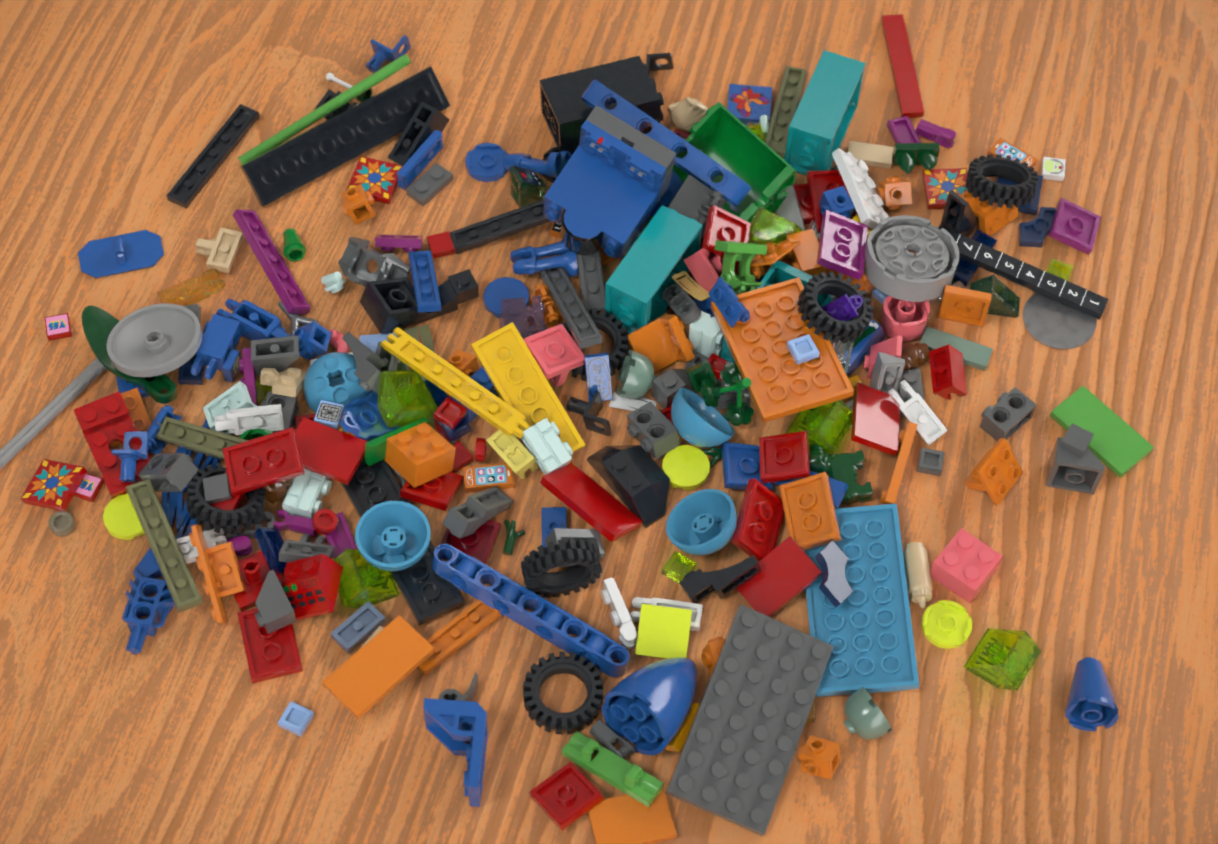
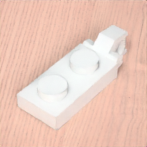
[214,404,284,436]

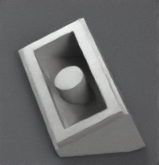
[870,352,905,394]

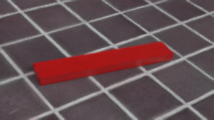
[881,14,924,118]

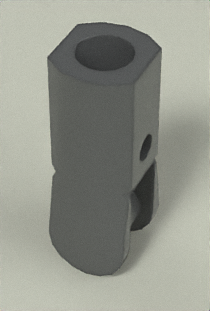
[589,719,635,759]

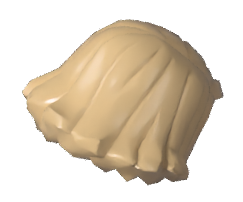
[668,97,708,133]

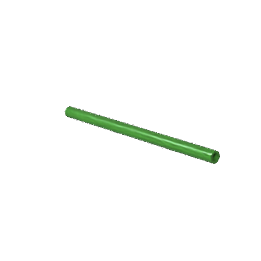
[238,54,411,165]

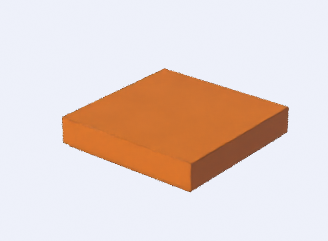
[937,285,992,327]

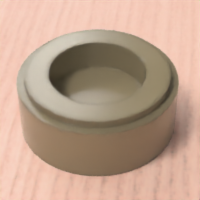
[49,511,76,537]

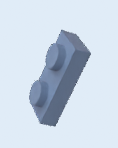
[330,601,386,654]

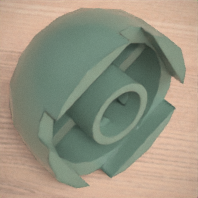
[616,350,657,399]
[843,687,892,740]

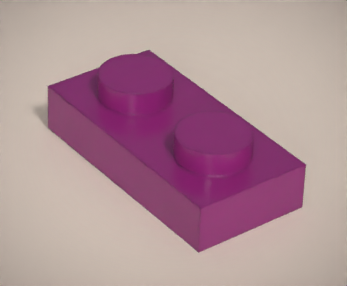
[375,234,423,252]

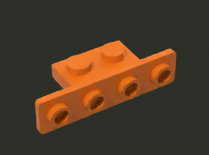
[189,525,245,624]

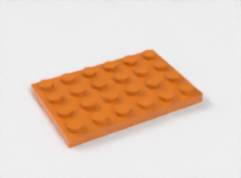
[711,277,854,423]

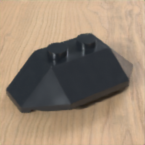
[587,445,670,528]

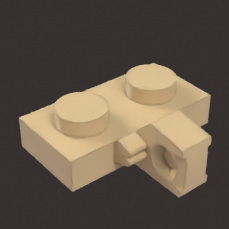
[195,227,243,274]
[260,368,306,397]

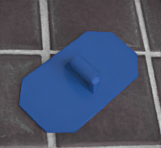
[78,230,164,278]

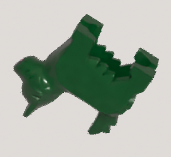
[809,444,873,505]

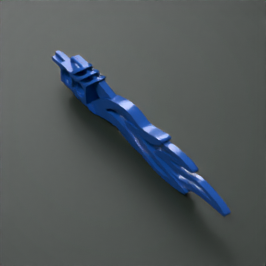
[122,398,220,655]

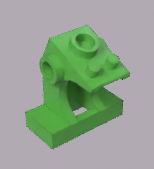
[715,240,767,295]

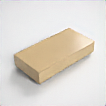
[848,141,893,169]

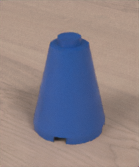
[1065,657,1119,731]

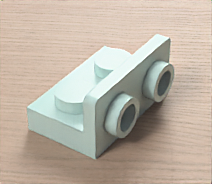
[203,381,258,435]

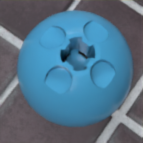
[303,352,368,414]
[671,387,735,447]
[666,489,737,555]
[355,501,431,571]

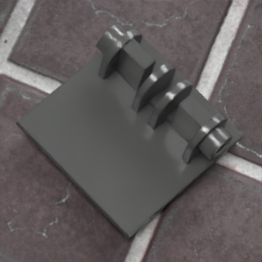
[668,175,726,238]

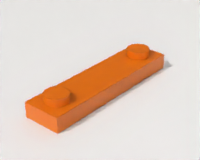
[880,422,918,505]
[417,600,502,676]

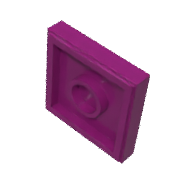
[1049,198,1101,255]

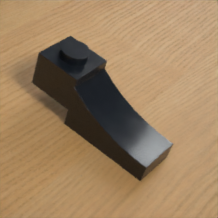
[414,269,479,325]
[679,555,761,604]

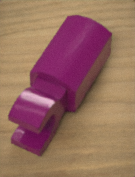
[273,510,317,537]

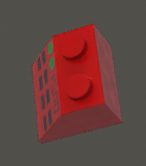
[281,554,343,620]

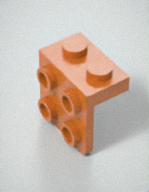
[959,191,1019,239]
[628,314,695,373]

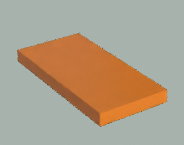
[322,615,435,719]

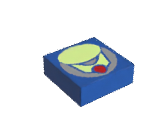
[222,349,240,383]

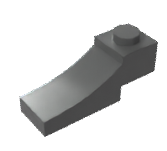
[342,331,392,395]
[442,486,514,538]

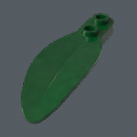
[82,306,177,404]

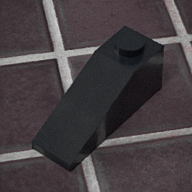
[387,101,450,166]
[940,190,977,237]

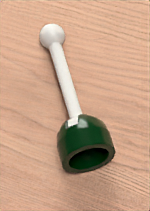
[326,73,372,102]

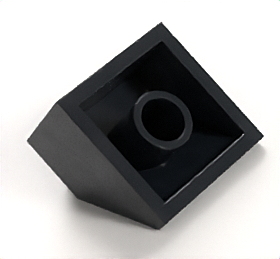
[360,277,427,334]

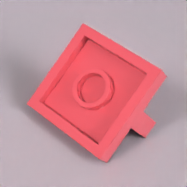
[523,324,585,387]

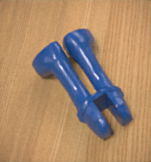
[503,151,571,178]
[510,238,578,277]

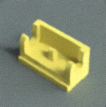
[486,430,539,479]

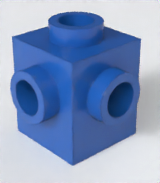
[819,186,855,219]
[293,321,332,360]

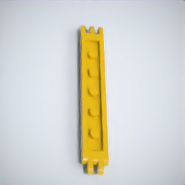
[380,327,530,439]

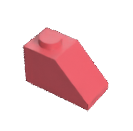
[863,336,902,379]

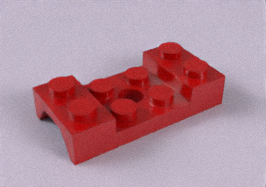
[73,391,150,499]

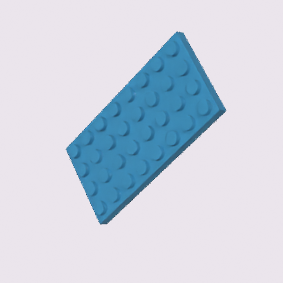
[804,504,919,697]

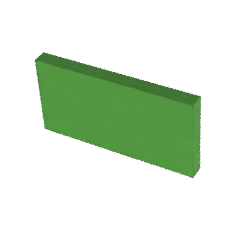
[1049,386,1154,478]

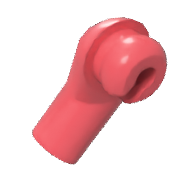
[329,329,349,353]

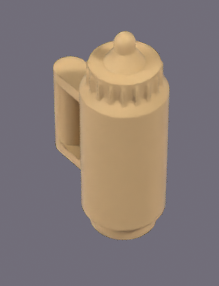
[903,542,933,608]

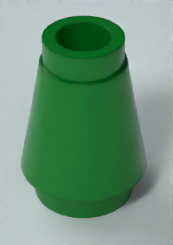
[283,229,306,262]

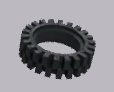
[965,154,1039,208]
[797,272,874,343]
[560,308,628,381]
[186,463,266,534]
[521,538,602,598]
[523,651,603,735]

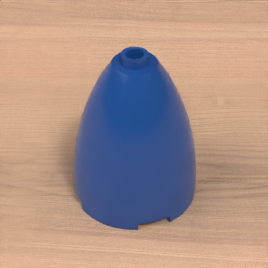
[602,657,697,755]

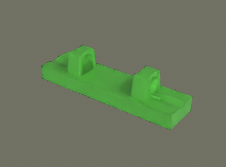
[562,731,663,807]

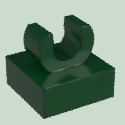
[685,360,718,393]

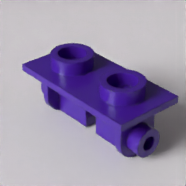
[821,294,863,321]

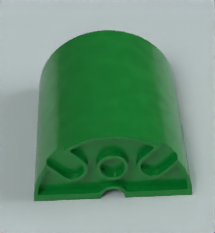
[673,102,796,233]

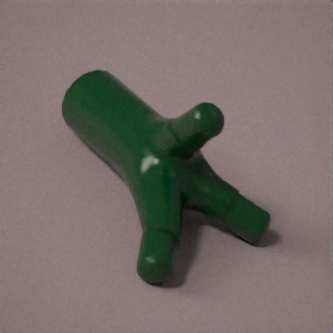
[701,447,722,468]
[503,520,525,556]

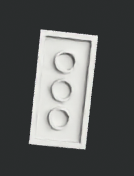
[832,148,890,230]

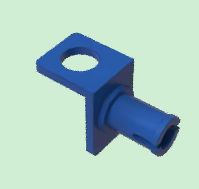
[365,35,411,73]
[111,431,149,482]

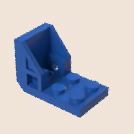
[423,698,488,807]

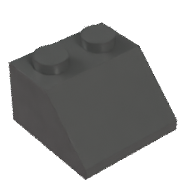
[1046,437,1105,495]

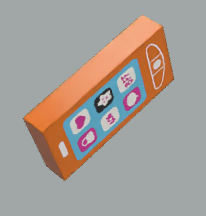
[988,137,1037,167]
[463,463,514,492]

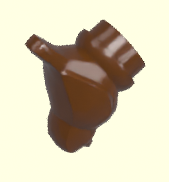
[901,341,929,370]
[264,477,295,504]

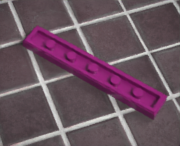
[233,209,311,314]

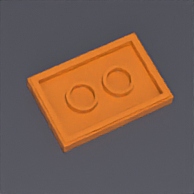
[779,472,841,551]
[587,787,677,844]

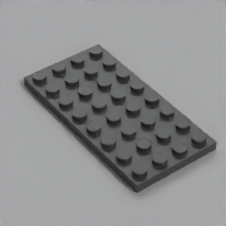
[665,604,833,836]

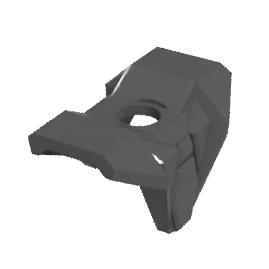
[338,237,411,287]

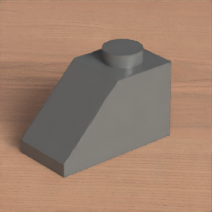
[251,335,299,376]
[652,369,696,409]
[254,570,296,634]

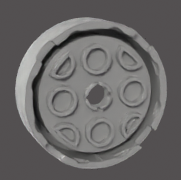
[864,215,959,302]

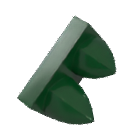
[892,143,940,174]

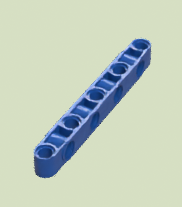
[580,79,751,207]
[432,544,630,678]

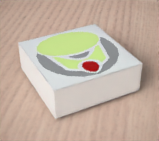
[1041,157,1066,181]

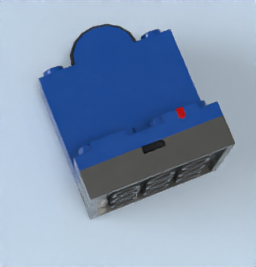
[543,105,676,260]

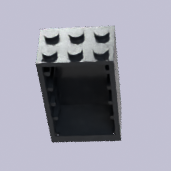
[539,56,664,153]

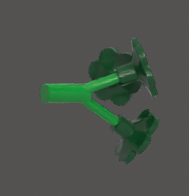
[701,361,754,426]

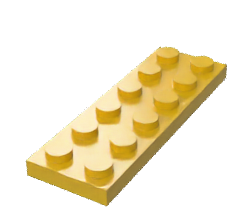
[471,322,585,453]

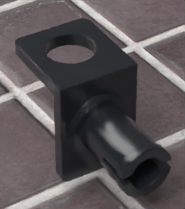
[646,53,674,78]
[566,392,612,436]

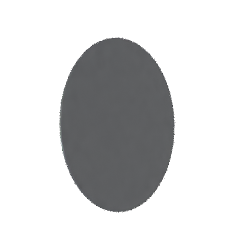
[1023,293,1096,349]

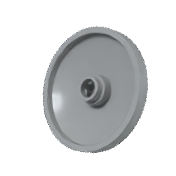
[107,303,203,377]

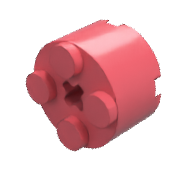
[880,296,930,341]

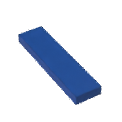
[408,251,441,312]

